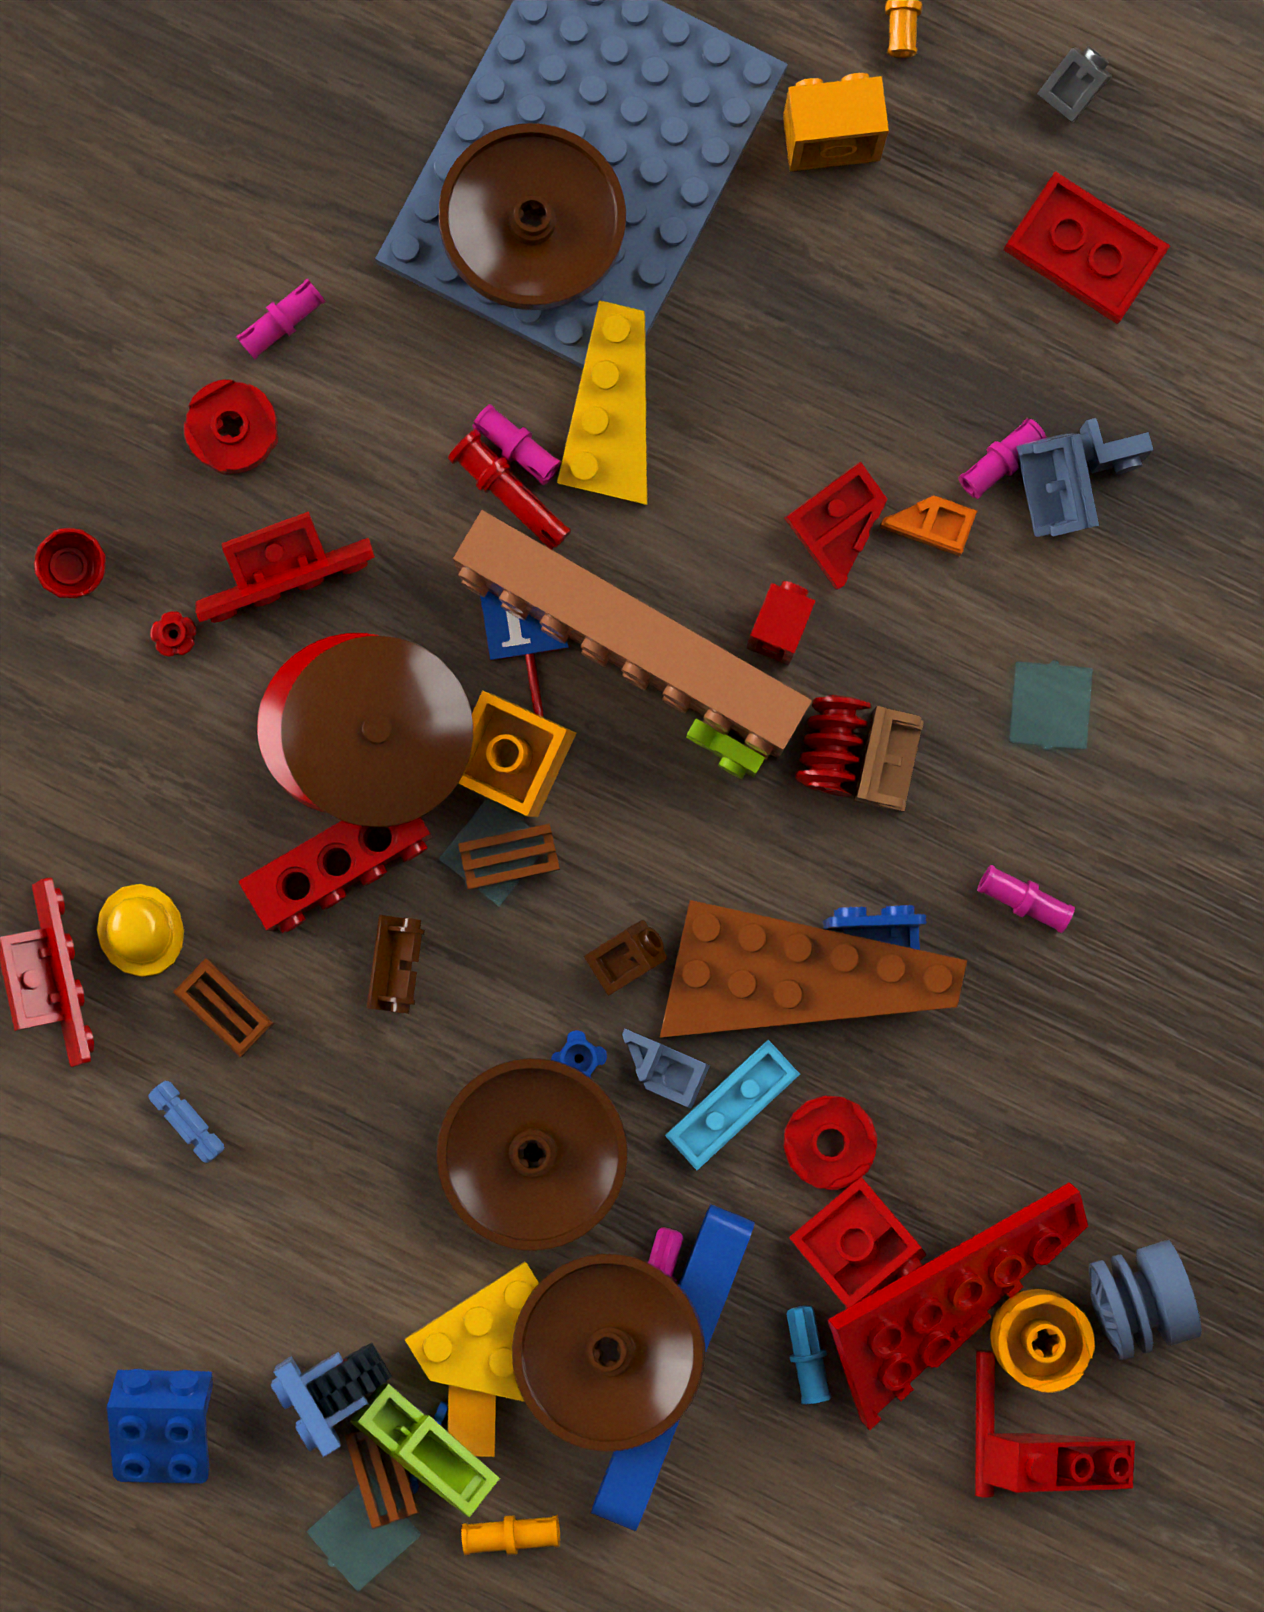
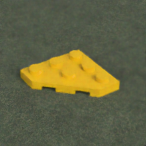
[405,1261,539,1402]

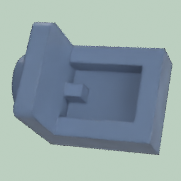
[1080,418,1153,474]

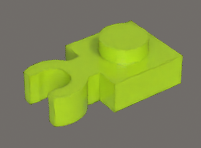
[686,719,765,779]

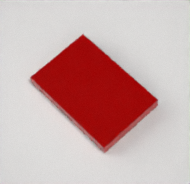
[1003,171,1170,325]

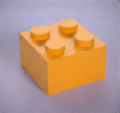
[783,73,889,171]
[458,690,577,817]

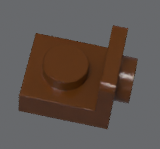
[584,920,667,996]

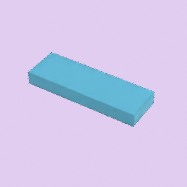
[665,1039,800,1170]

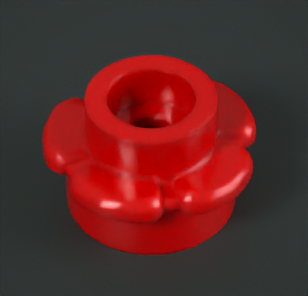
[150,611,197,657]

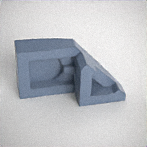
[622,1029,710,1109]

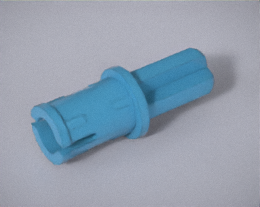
[787,1306,831,1404]

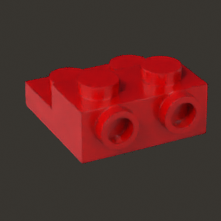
[789,1177,927,1308]

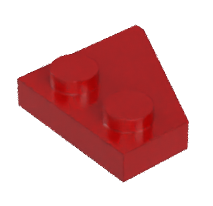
[784,462,888,590]

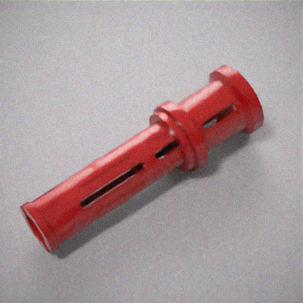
[448,429,572,550]

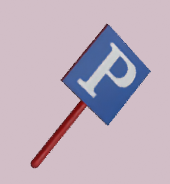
[480,591,568,717]

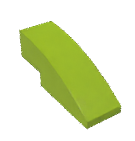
[350,1384,500,1517]

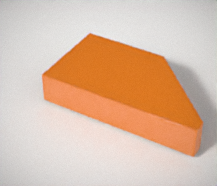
[880,495,977,557]

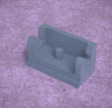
[1016,434,1099,537]

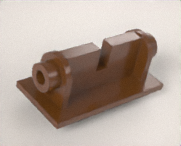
[367,915,425,1014]

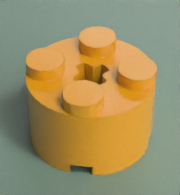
[990,1289,1095,1392]

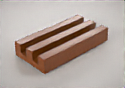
[458,823,560,890]
[173,958,275,1057]
[344,1431,420,1529]

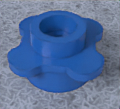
[551,1030,607,1078]

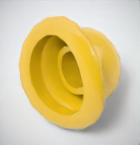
[97,884,184,977]

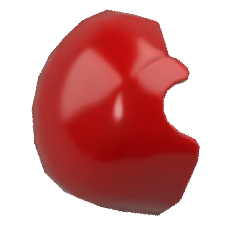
[34,528,106,599]

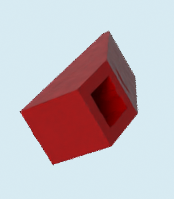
[983,1433,1135,1493]

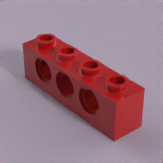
[238,817,433,934]

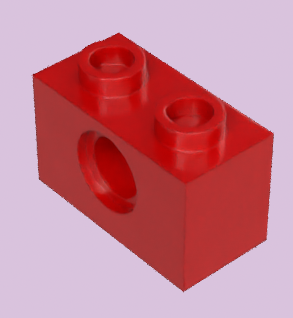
[746,581,816,666]

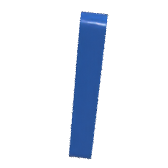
[591,1204,755,1531]

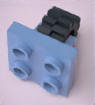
[271,1343,392,1457]

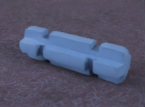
[148,1081,225,1163]

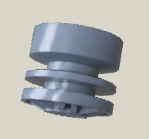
[1088,1240,1202,1360]

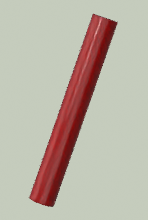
[975,1350,995,1497]

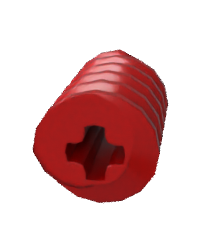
[795,695,872,797]

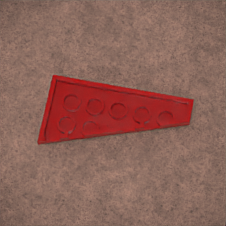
[828,1182,1088,1431]

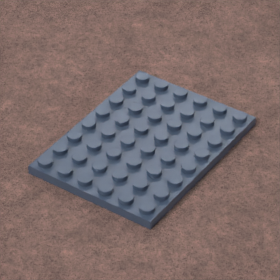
[375,0,788,369]

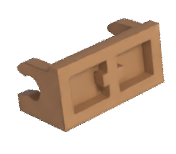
[853,706,924,812]

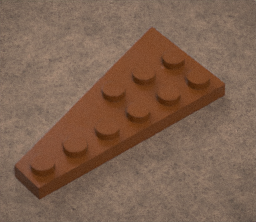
[660,900,968,1038]

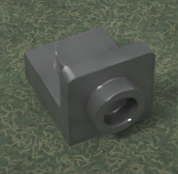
[1037,46,1112,122]

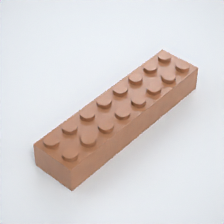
[453,510,812,760]

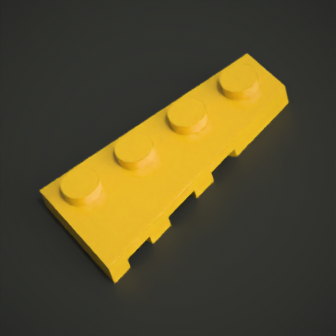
[557,300,648,505]

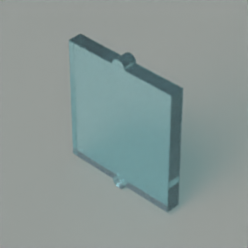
[1009,660,1093,751]
[439,798,545,907]
[307,1475,421,1592]

